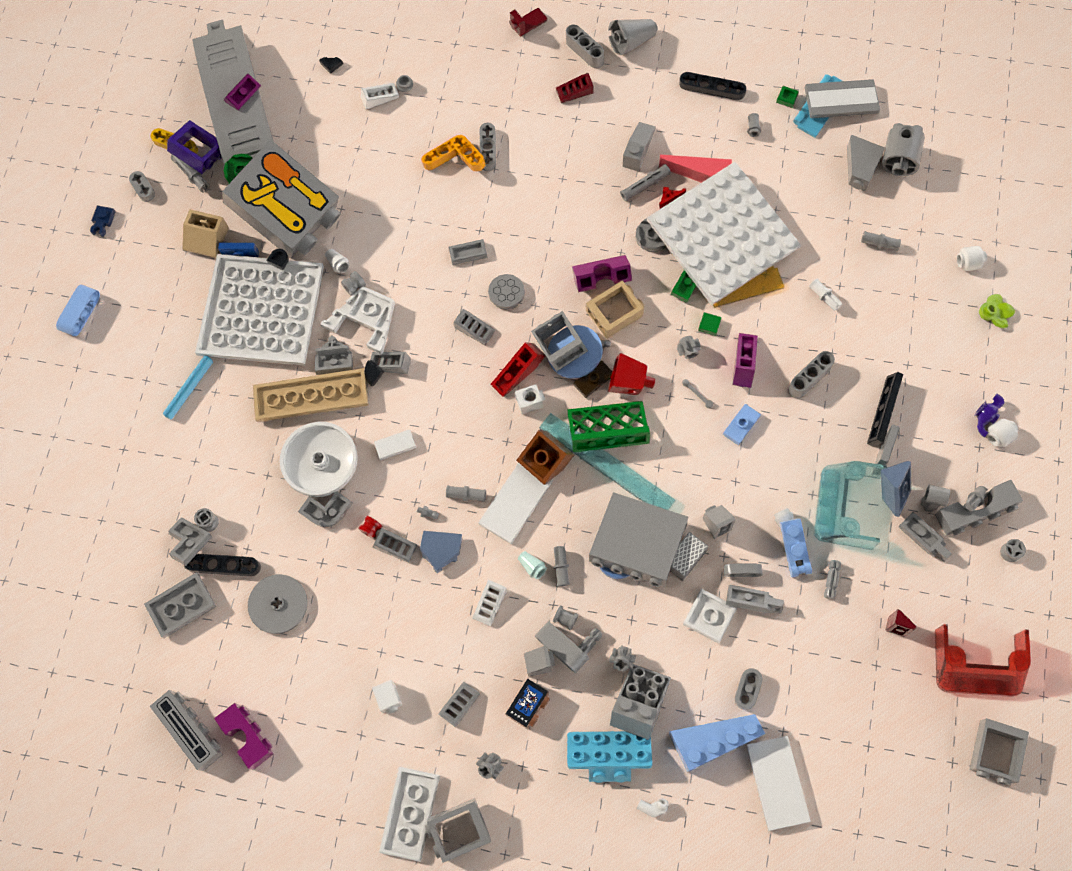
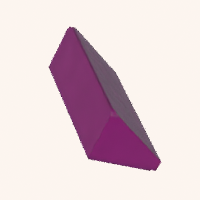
[224,73,261,110]

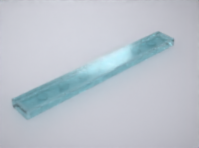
[539,413,675,510]

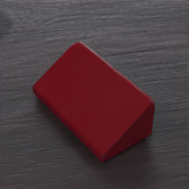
[885,609,916,637]

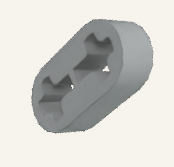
[129,171,155,202]
[724,563,762,577]

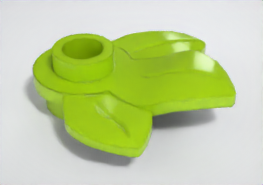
[979,294,1015,328]

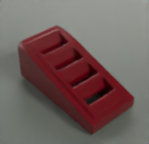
[556,73,594,103]

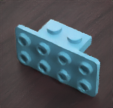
[567,731,652,783]

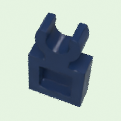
[90,205,116,237]

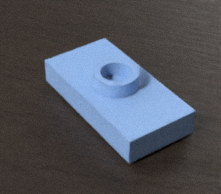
[723,404,761,446]

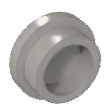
[396,75,413,92]

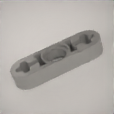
[479,123,496,171]

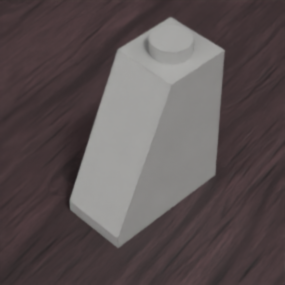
[847,135,885,191]

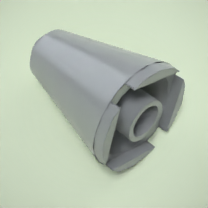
[608,19,658,55]

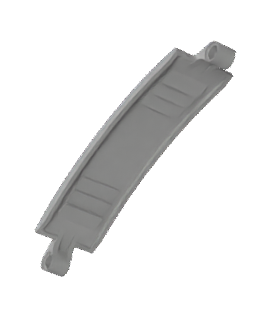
[192,19,274,165]

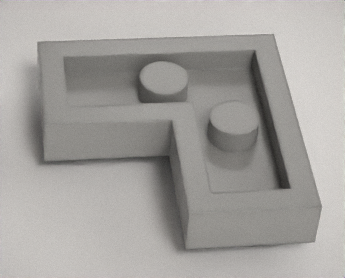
[168,517,212,566]

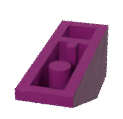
[732,333,758,388]

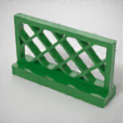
[567,401,650,453]

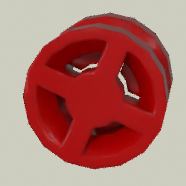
[358,516,383,539]

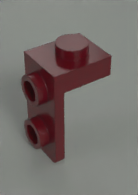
[509,8,547,37]

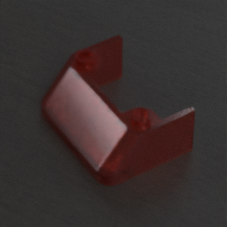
[935,624,1031,697]

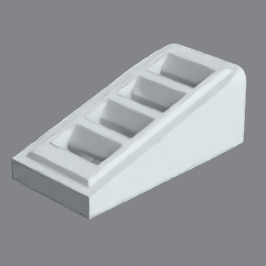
[361,83,399,109]
[472,580,507,626]

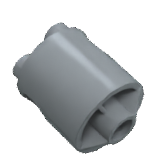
[882,123,925,176]

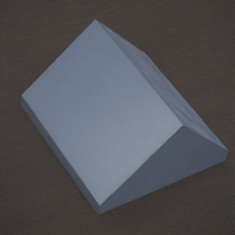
[881,461,912,517]

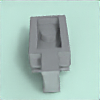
[899,512,952,562]
[726,585,784,614]

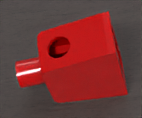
[608,353,655,395]

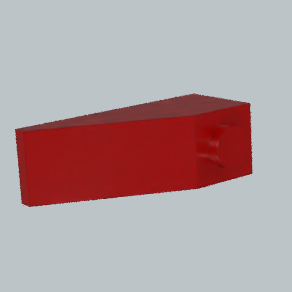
[490,342,546,397]

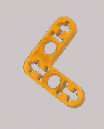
[421,135,485,171]

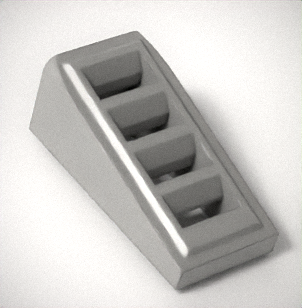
[454,309,495,346]
[370,352,411,374]
[373,528,417,563]
[439,682,480,727]

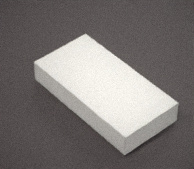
[374,429,416,461]

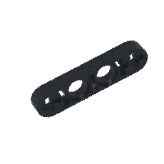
[679,72,746,100]
[184,554,261,576]

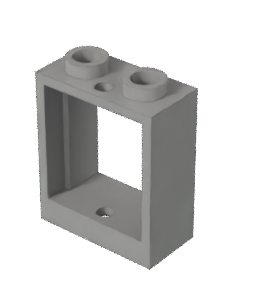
[531,311,588,372]
[969,718,1029,786]
[425,798,491,863]

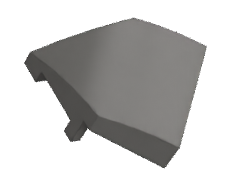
[315,335,353,375]

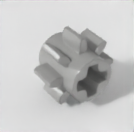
[677,336,701,359]
[609,645,636,672]
[476,752,504,779]

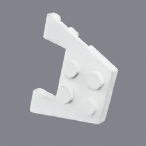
[320,286,395,354]

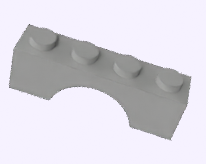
[935,480,1023,536]

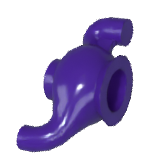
[974,393,1004,437]

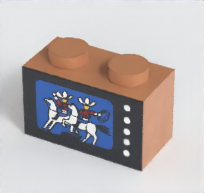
[505,678,550,729]

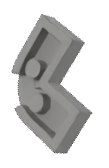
[298,491,353,527]

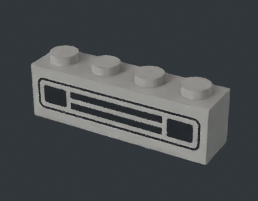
[150,690,223,771]

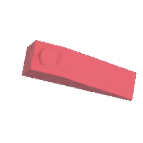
[659,155,732,183]

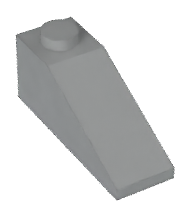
[623,122,656,172]

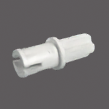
[809,279,842,311]

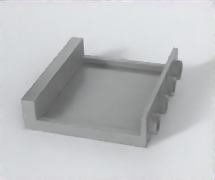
[589,492,688,587]

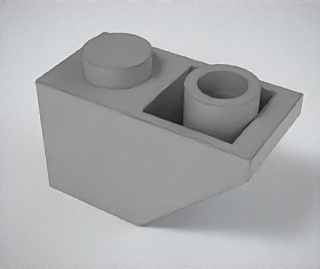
[524,646,555,677]

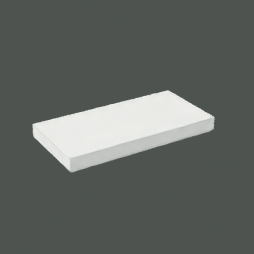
[478,463,553,544]
[746,736,811,831]
[379,766,440,862]

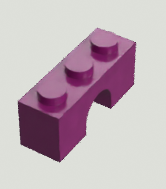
[572,255,632,293]
[214,703,274,770]

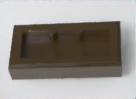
[573,360,612,398]

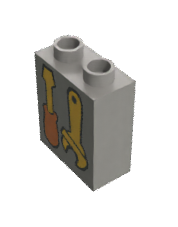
[222,139,341,258]

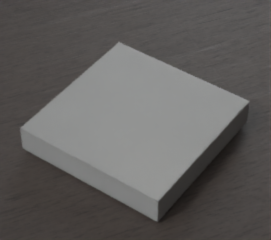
[872,424,900,474]

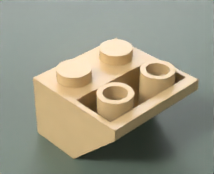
[182,209,229,258]

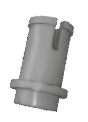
[747,113,761,137]

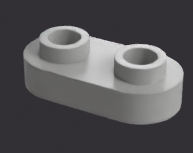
[735,668,763,710]

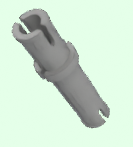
[171,155,210,193]
[620,164,671,201]

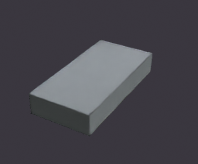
[448,239,488,265]

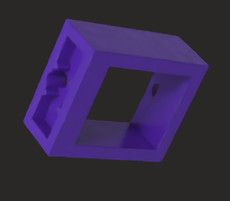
[167,120,222,174]

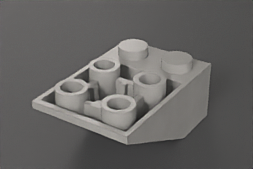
[610,664,671,740]

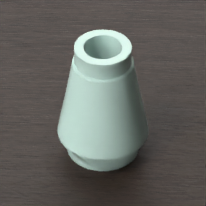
[518,551,547,579]

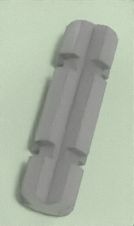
[824,560,842,599]
[579,628,602,655]

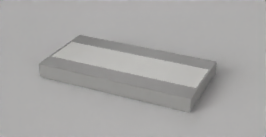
[804,79,880,118]

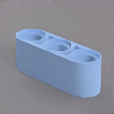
[56,284,100,336]

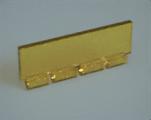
[713,266,784,308]

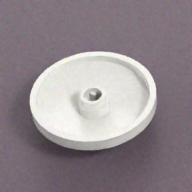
[280,422,358,497]

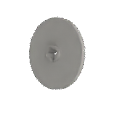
[248,574,308,634]

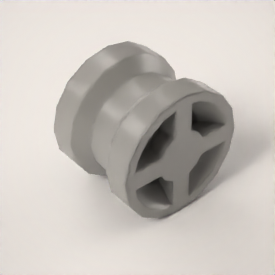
[1000,539,1026,562]

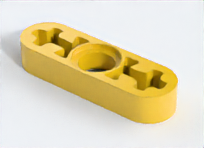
[150,128,198,154]

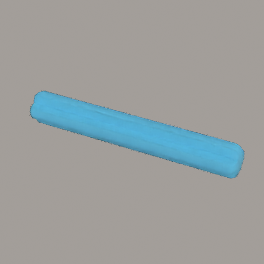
[163,356,213,420]

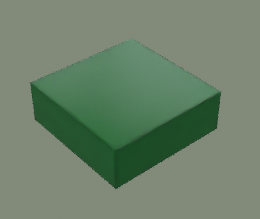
[776,86,799,108]
[698,312,722,336]

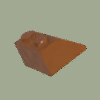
[516,430,575,485]

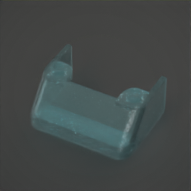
[814,461,887,550]

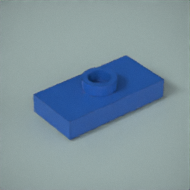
[218,243,259,257]

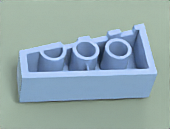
[669,714,765,772]

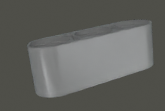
[566,24,604,69]
[788,351,835,399]
[535,621,590,674]

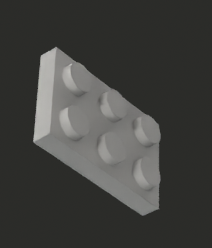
[144,572,217,638]

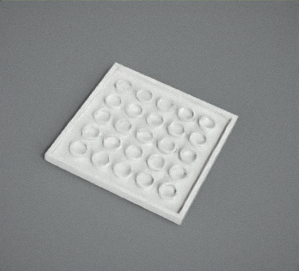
[647,161,801,306]
[195,254,324,366]

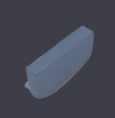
[420,531,462,573]

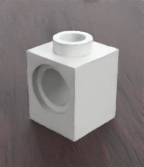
[515,384,545,415]
[372,680,402,714]

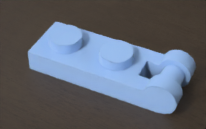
[779,518,812,578]

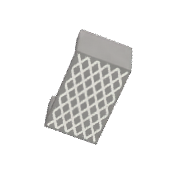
[670,532,709,581]

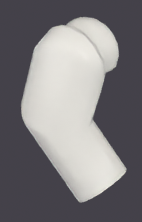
[636,798,669,818]

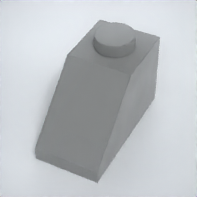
[703,505,736,539]

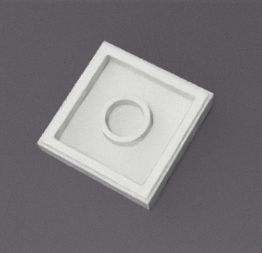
[683,588,738,644]

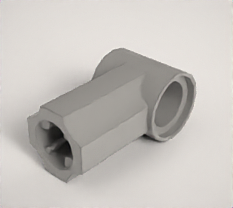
[921,484,950,512]

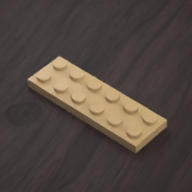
[253,368,369,422]

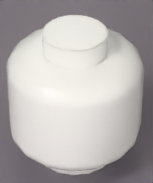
[957,246,987,271]
[987,419,1018,448]

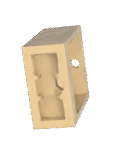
[586,280,644,339]

